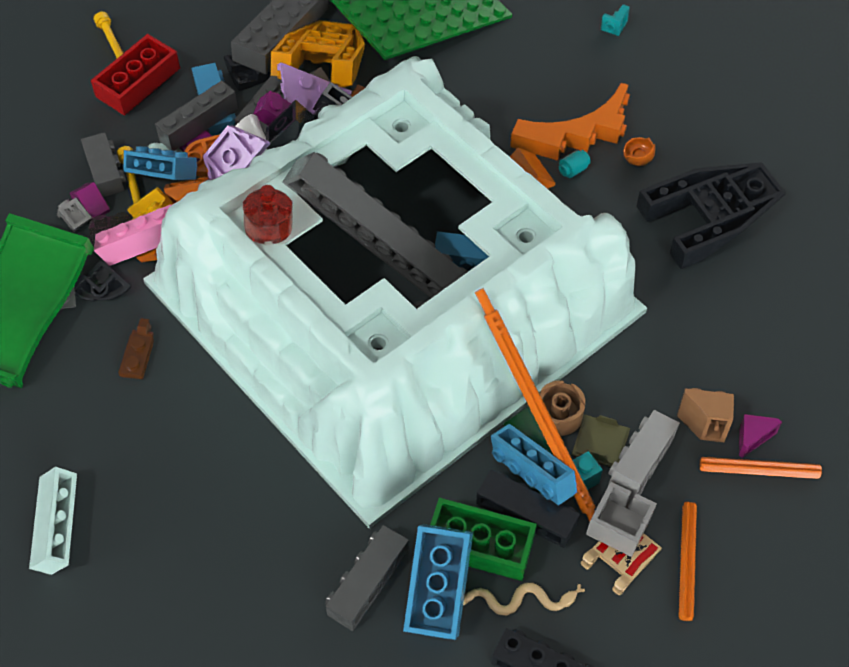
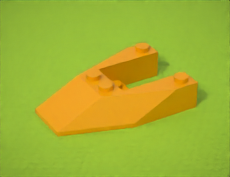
[271,20,365,87]

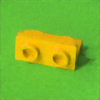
[128,187,173,220]

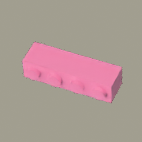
[94,205,171,266]

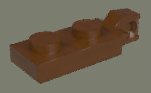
[118,318,154,379]

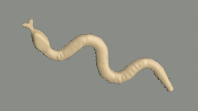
[463,583,585,616]

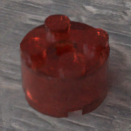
[243,185,293,244]

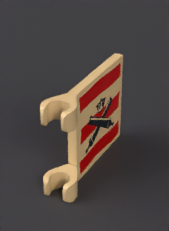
[581,534,662,595]

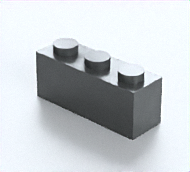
[81,132,126,197]

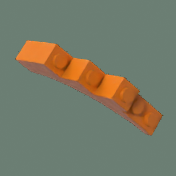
[510,83,630,161]

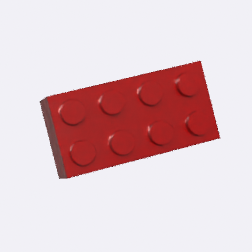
[91,34,180,116]

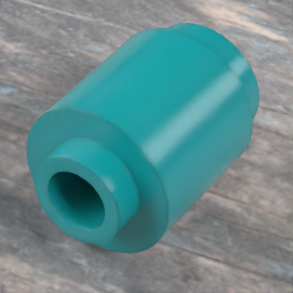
[559,150,591,178]

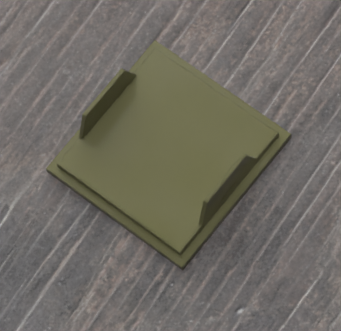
[572,415,630,467]

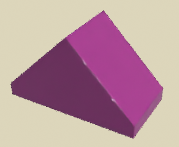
[69,182,110,222]
[739,414,782,458]

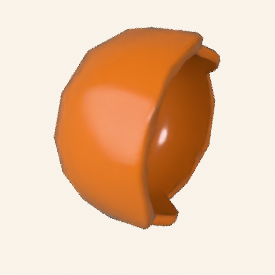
[623,137,655,166]

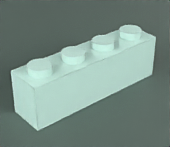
[29,467,77,575]

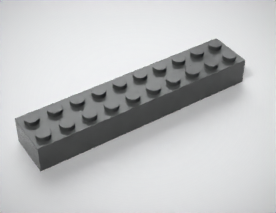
[282,152,469,298]

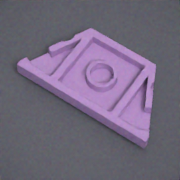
[277,62,351,114]
[203,125,270,180]

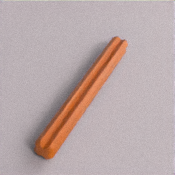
[699,457,822,479]
[679,502,697,621]

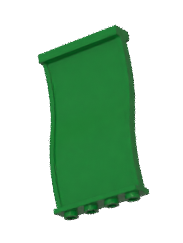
[0,213,94,388]

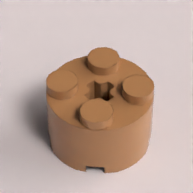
[540,380,585,436]

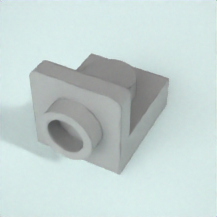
[57,197,92,232]

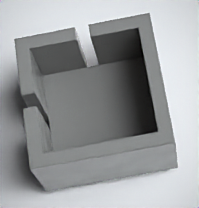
[586,482,657,557]

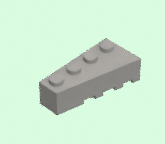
[608,410,680,510]

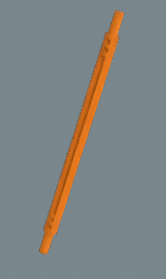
[475,288,596,522]

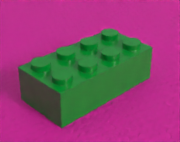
[430,498,537,581]

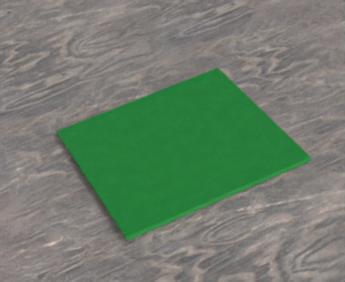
[331,0,513,60]

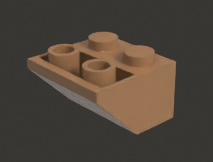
[677,388,734,443]

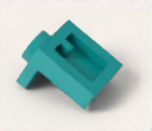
[601,4,630,36]

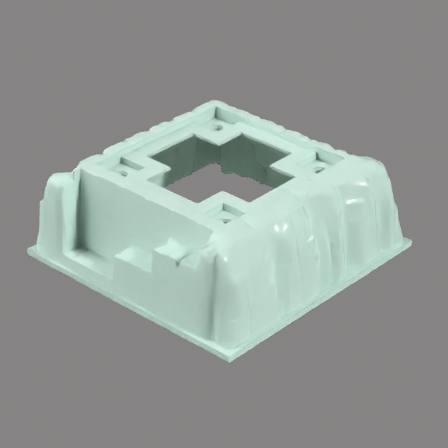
[143,56,647,529]

